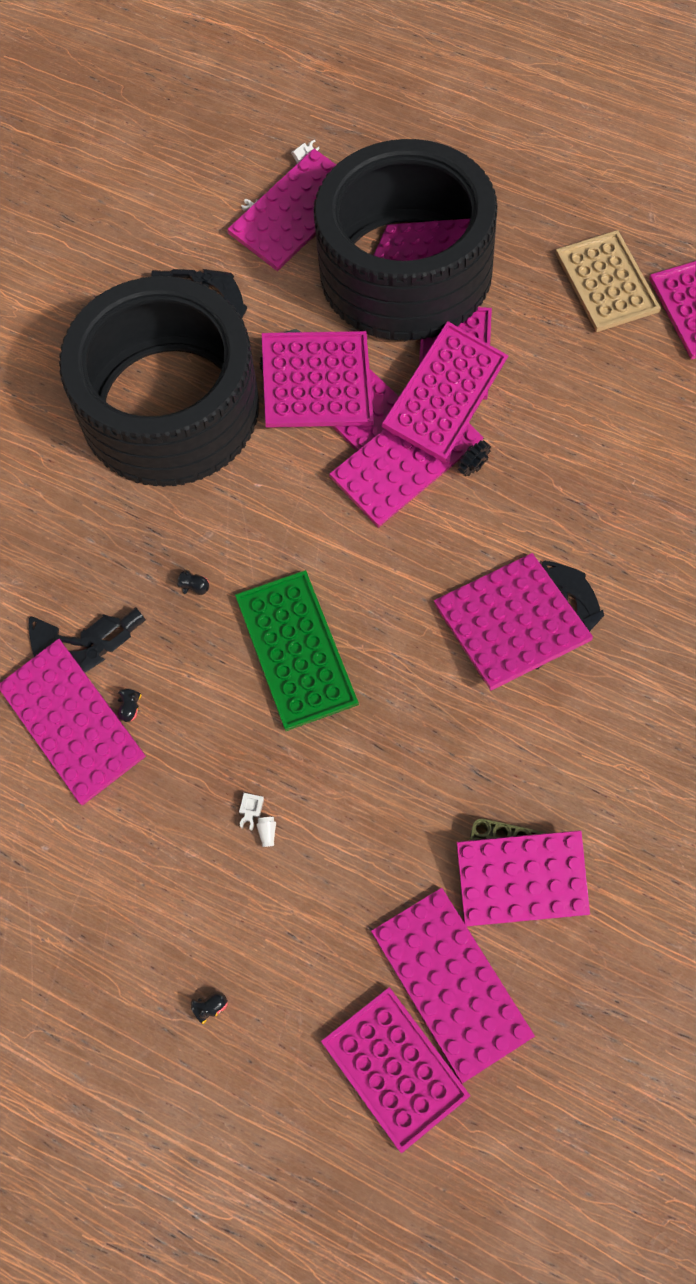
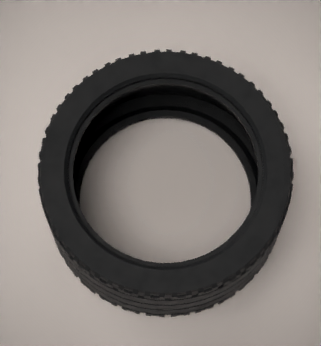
[314,139,498,341]
[59,276,259,487]

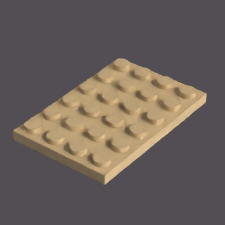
[555,230,661,332]

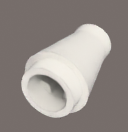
[256,817,276,847]

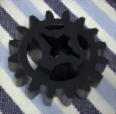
[458,440,491,477]

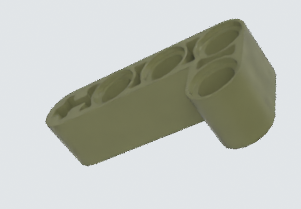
[470,819,546,840]

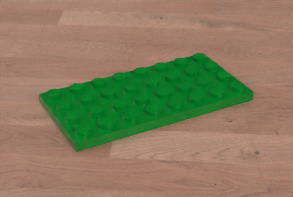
[235,570,359,732]

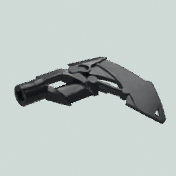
[151,269,247,319]
[536,560,604,670]
[28,607,146,673]

